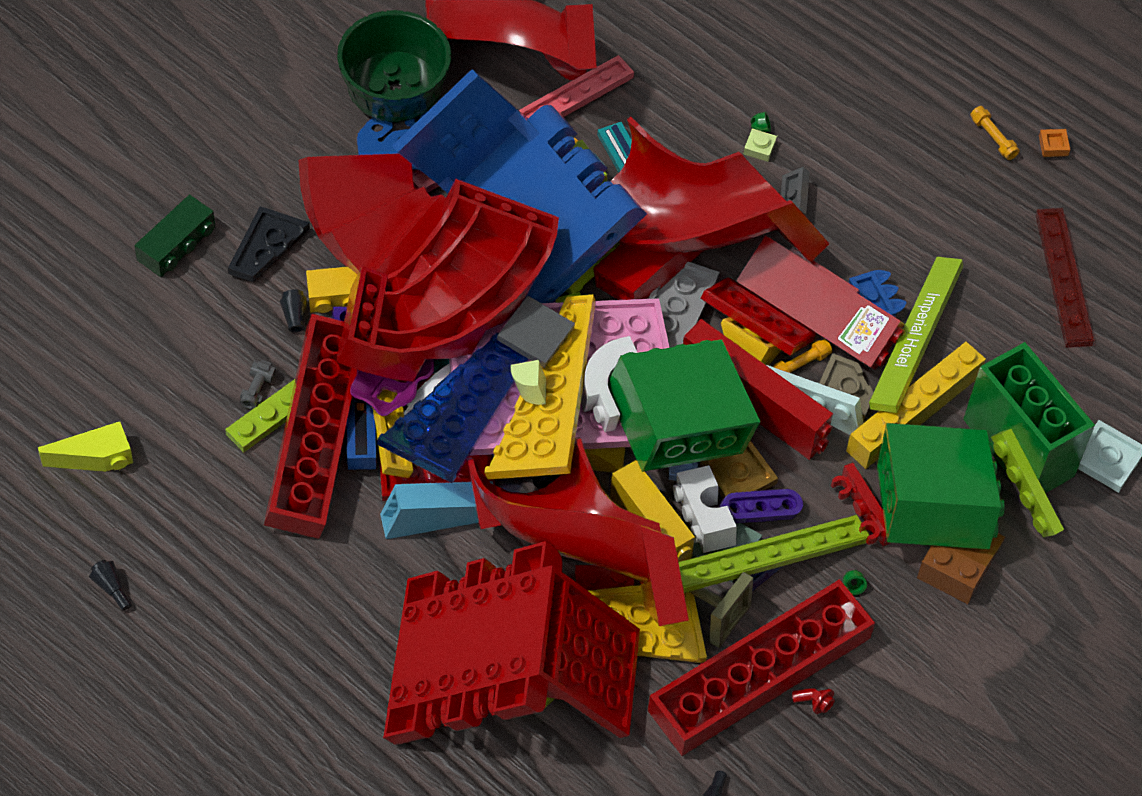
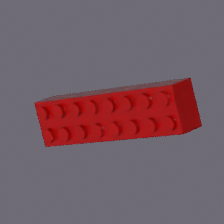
[264,314,357,539]
[647,579,875,756]

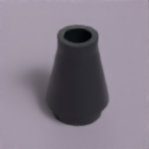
[280,289,307,332]

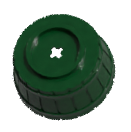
[337,10,451,122]

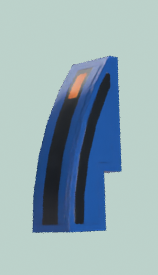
[347,400,376,470]

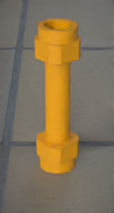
[970,106,1020,160]
[773,339,832,373]

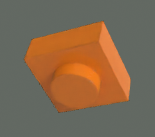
[1039,129,1070,157]

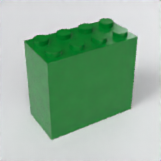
[608,339,760,472]
[963,342,1095,493]
[876,423,1004,549]

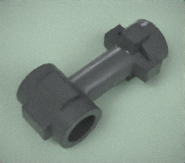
[240,360,276,409]

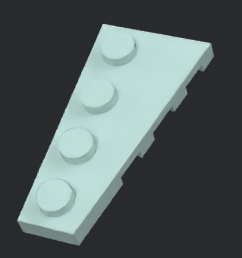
[766,365,863,435]

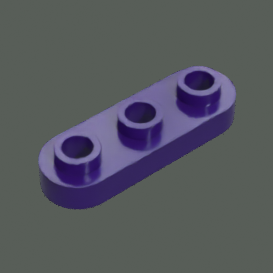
[720,489,803,523]

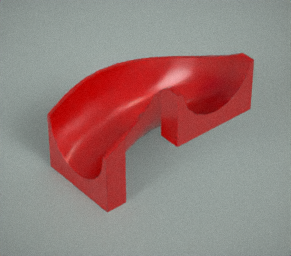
[425,0,597,81]
[611,116,830,262]
[466,437,689,626]

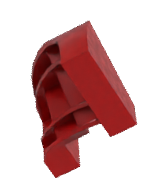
[298,154,446,275]
[336,179,559,382]

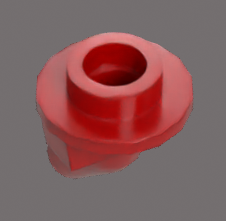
[792,689,835,714]

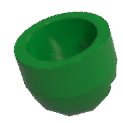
[751,111,771,133]
[843,570,867,595]

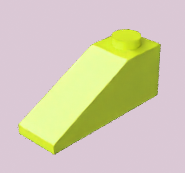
[38,421,133,472]

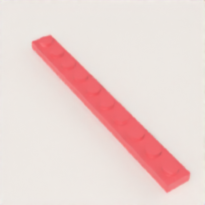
[412,55,634,193]

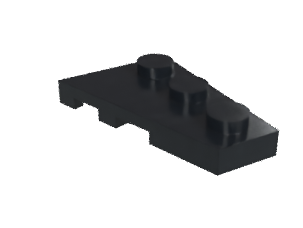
[228,206,310,282]

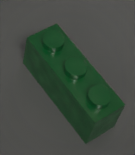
[134,194,216,278]

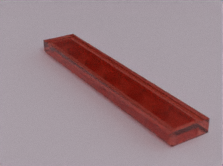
[1035,208,1094,348]

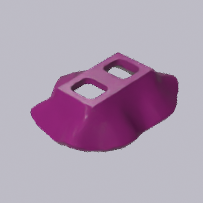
[350,359,434,416]

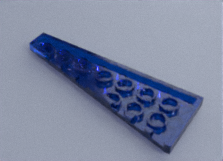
[377,332,530,483]

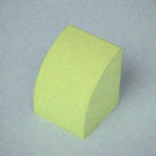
[511,360,546,405]

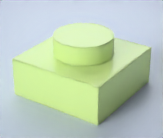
[743,129,777,162]

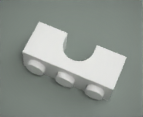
[673,465,737,553]

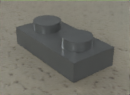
[781,167,810,215]

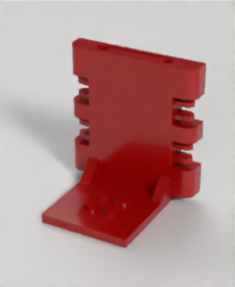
[383,541,640,745]

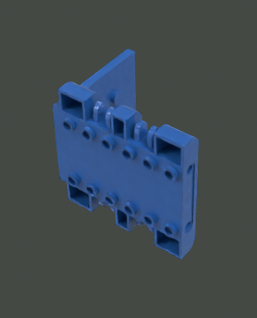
[392,69,647,303]

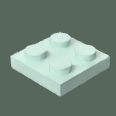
[1078,420,1142,493]

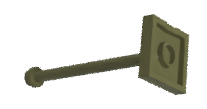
[690,572,753,648]

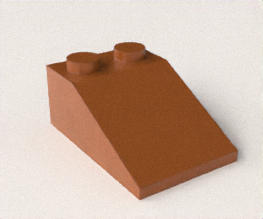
[917,533,1006,604]

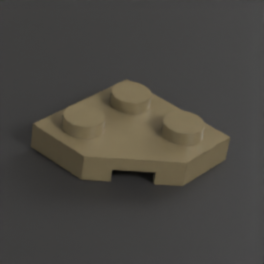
[819,353,874,421]

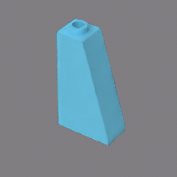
[380,481,493,539]

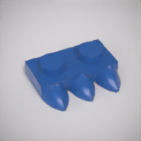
[848,270,907,317]

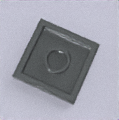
[497,296,575,368]

